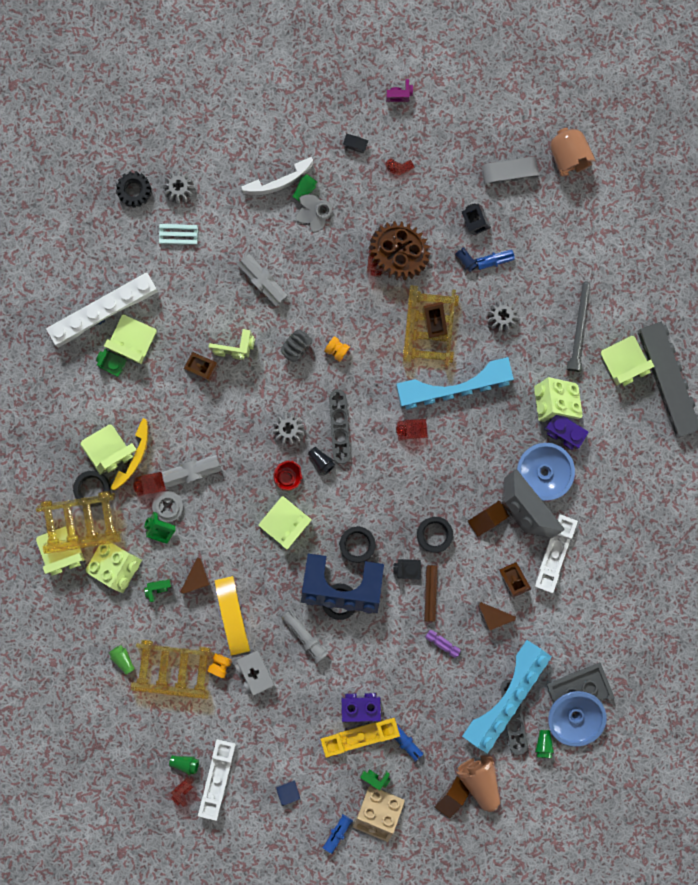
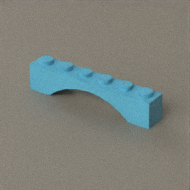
[396,357,514,410]
[462,640,552,754]

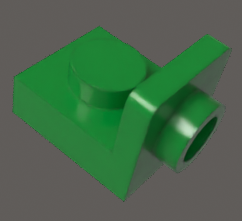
[96,349,127,377]
[144,512,176,544]
[144,579,172,603]
[360,769,391,791]

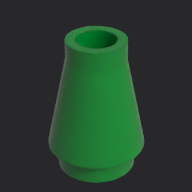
[292,173,318,202]
[535,730,554,758]
[169,755,199,776]

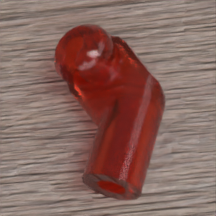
[385,159,415,175]

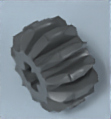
[281,329,312,362]

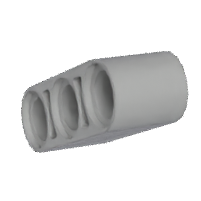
[482,157,539,185]

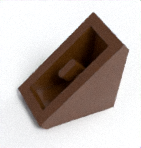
[422,302,448,338]
[183,352,219,382]
[467,501,509,537]
[180,557,211,594]
[499,562,531,597]
[478,602,516,631]
[434,776,470,819]

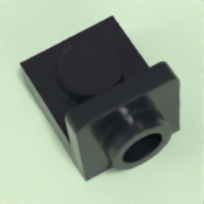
[393,559,421,579]

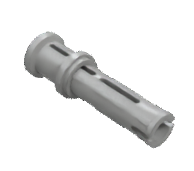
[281,610,329,664]

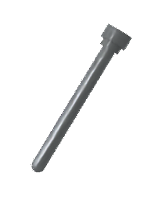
[566,281,590,372]

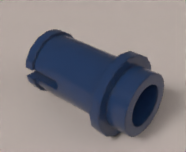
[455,247,478,272]

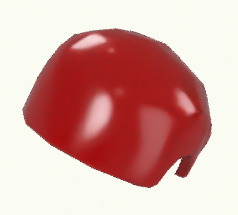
[273,461,302,491]

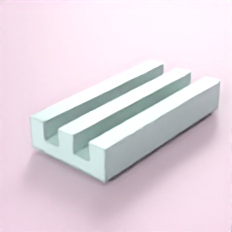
[159,224,198,245]

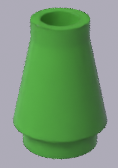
[108,645,135,675]

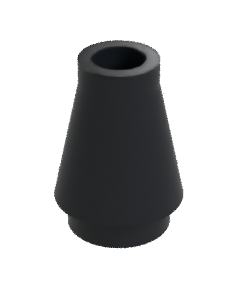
[308,447,335,475]

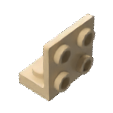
[352,786,405,842]

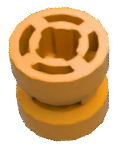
[324,336,350,362]
[207,653,232,678]

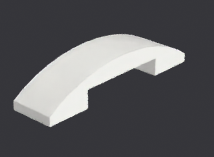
[241,157,313,195]
[534,515,578,593]
[198,739,235,821]

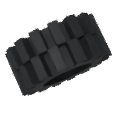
[116,171,151,208]

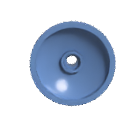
[517,443,575,501]
[548,691,607,746]

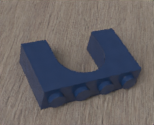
[301,553,384,614]

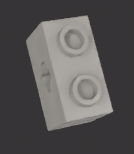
[235,649,275,695]

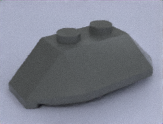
[502,469,565,538]

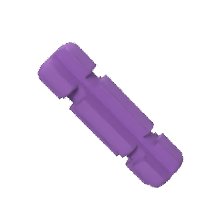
[425,630,461,658]

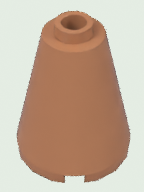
[456,755,501,812]

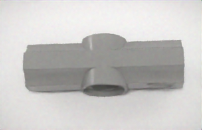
[237,254,288,307]
[162,455,222,488]

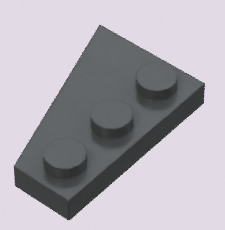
[546,662,615,702]

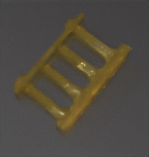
[402,285,459,367]
[36,491,123,554]
[131,640,215,699]

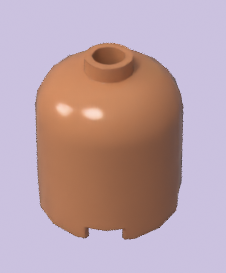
[550,128,596,177]

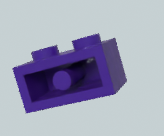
[544,415,589,450]
[341,693,381,722]

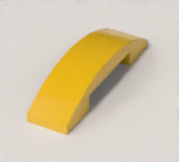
[111,418,148,490]
[214,576,250,656]
[320,717,400,758]

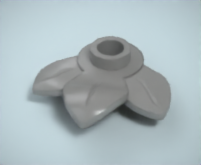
[296,194,332,232]

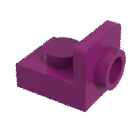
[386,79,413,102]

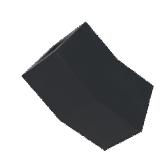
[343,133,369,153]

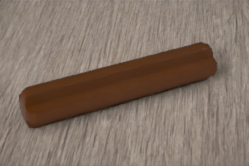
[424,565,437,622]

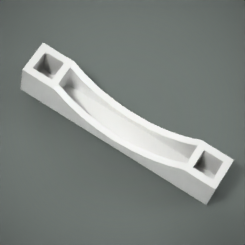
[46,272,158,348]

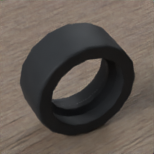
[73,470,111,507]
[417,516,453,553]
[339,526,376,563]
[322,583,356,620]

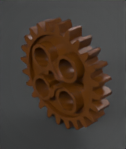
[368,221,431,281]

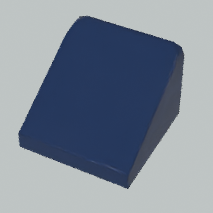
[276,780,301,806]

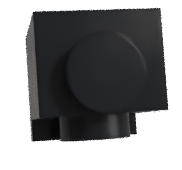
[461,203,491,235]

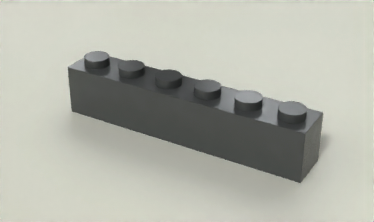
[637,321,698,438]

